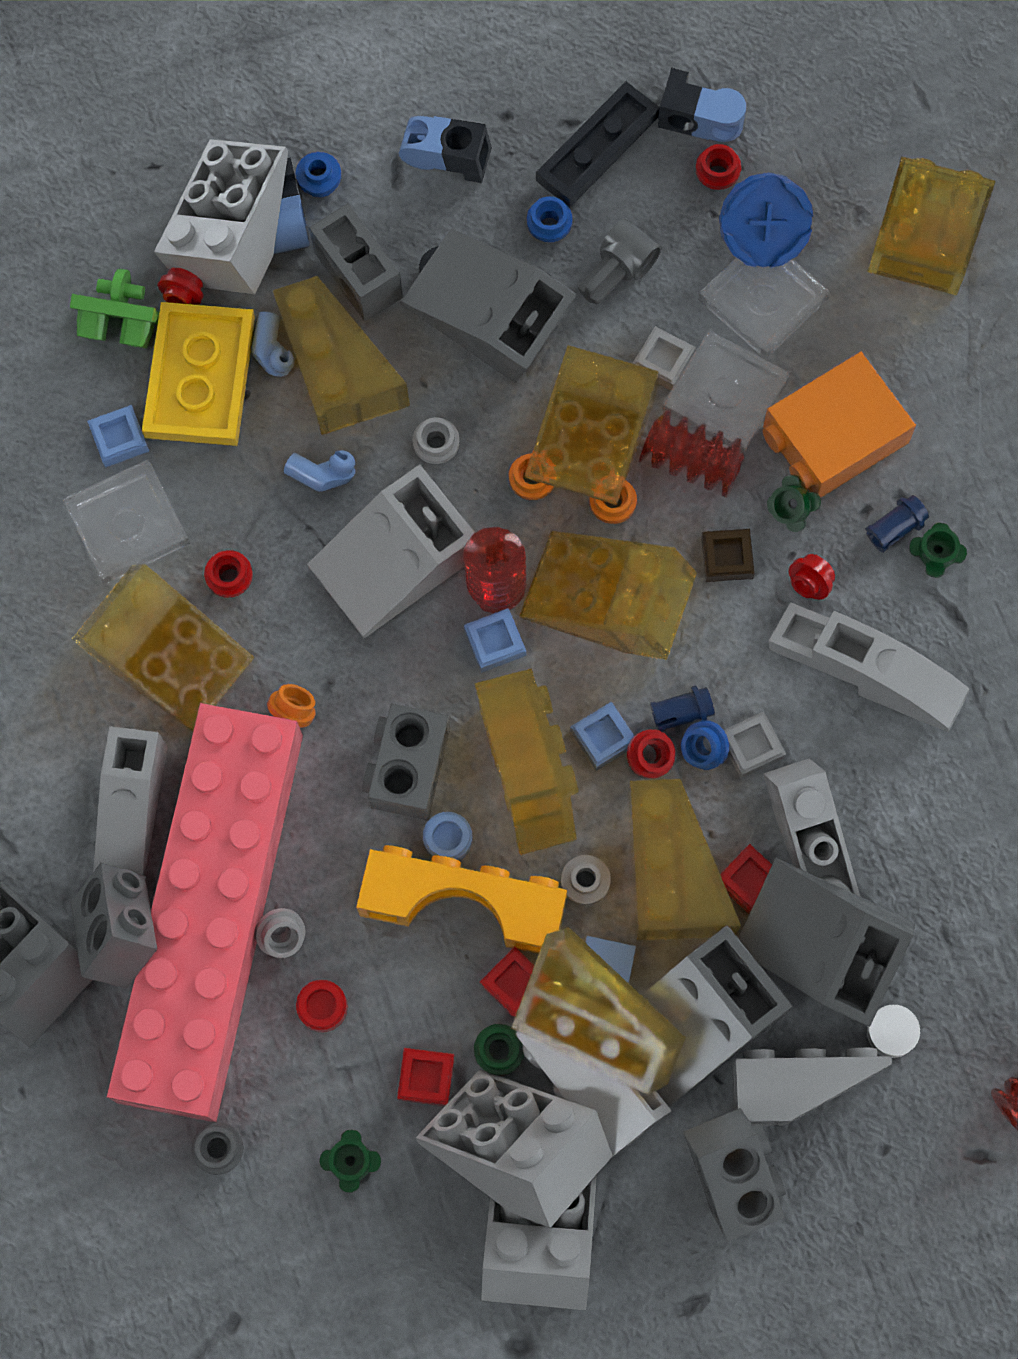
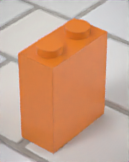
[762,351,916,498]

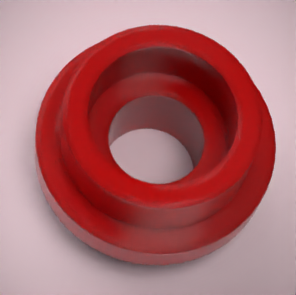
[695,144,741,190]
[157,267,203,305]
[204,550,253,598]
[788,554,835,600]
[627,729,676,779]

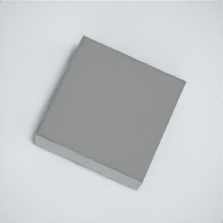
[632,326,696,391]
[724,711,786,778]

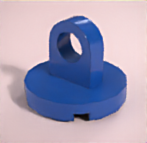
[719,172,813,268]

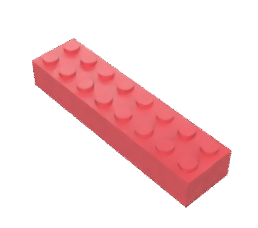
[107,703,303,1122]

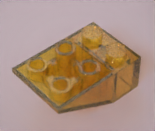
[867,156,996,295]
[525,345,659,505]
[520,531,697,660]
[72,564,255,732]

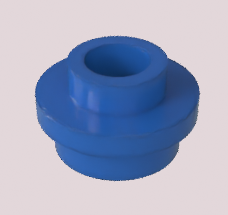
[296,152,341,197]
[527,196,572,242]
[681,720,729,770]

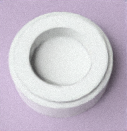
[867,1005,920,1058]

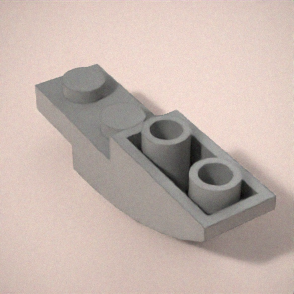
[769,602,969,733]

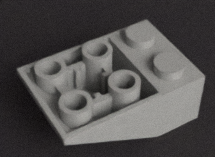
[154,139,288,295]
[307,464,479,638]
[416,1070,613,1228]
[481,1174,597,1310]

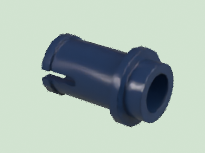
[865,495,929,553]
[650,685,715,732]

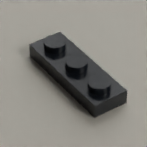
[536,81,660,208]

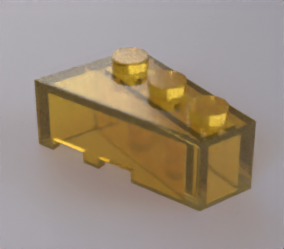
[273,276,410,435]
[474,668,579,855]
[628,779,741,940]
[511,927,686,1095]

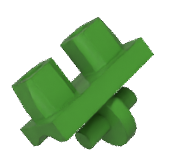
[70,268,160,349]

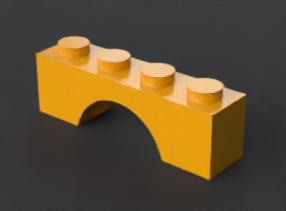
[356,845,567,957]

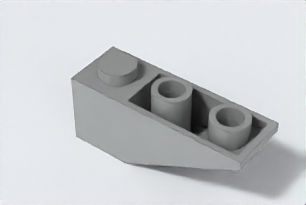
[93,726,168,876]
[763,758,860,897]
[516,1022,671,1158]
[732,1048,892,1126]

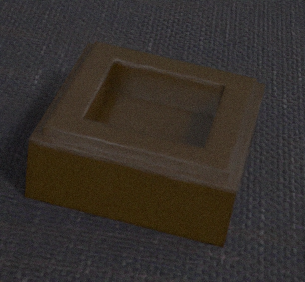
[701,528,755,582]

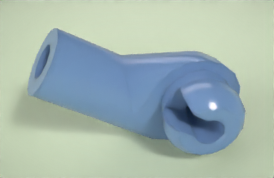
[251,312,295,377]
[284,450,355,492]

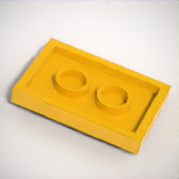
[142,302,255,446]

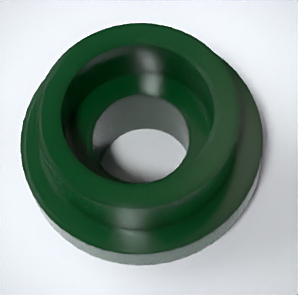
[474,1024,524,1076]

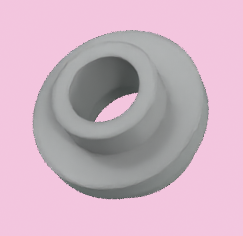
[412,417,460,464]
[561,855,611,905]
[255,908,306,958]

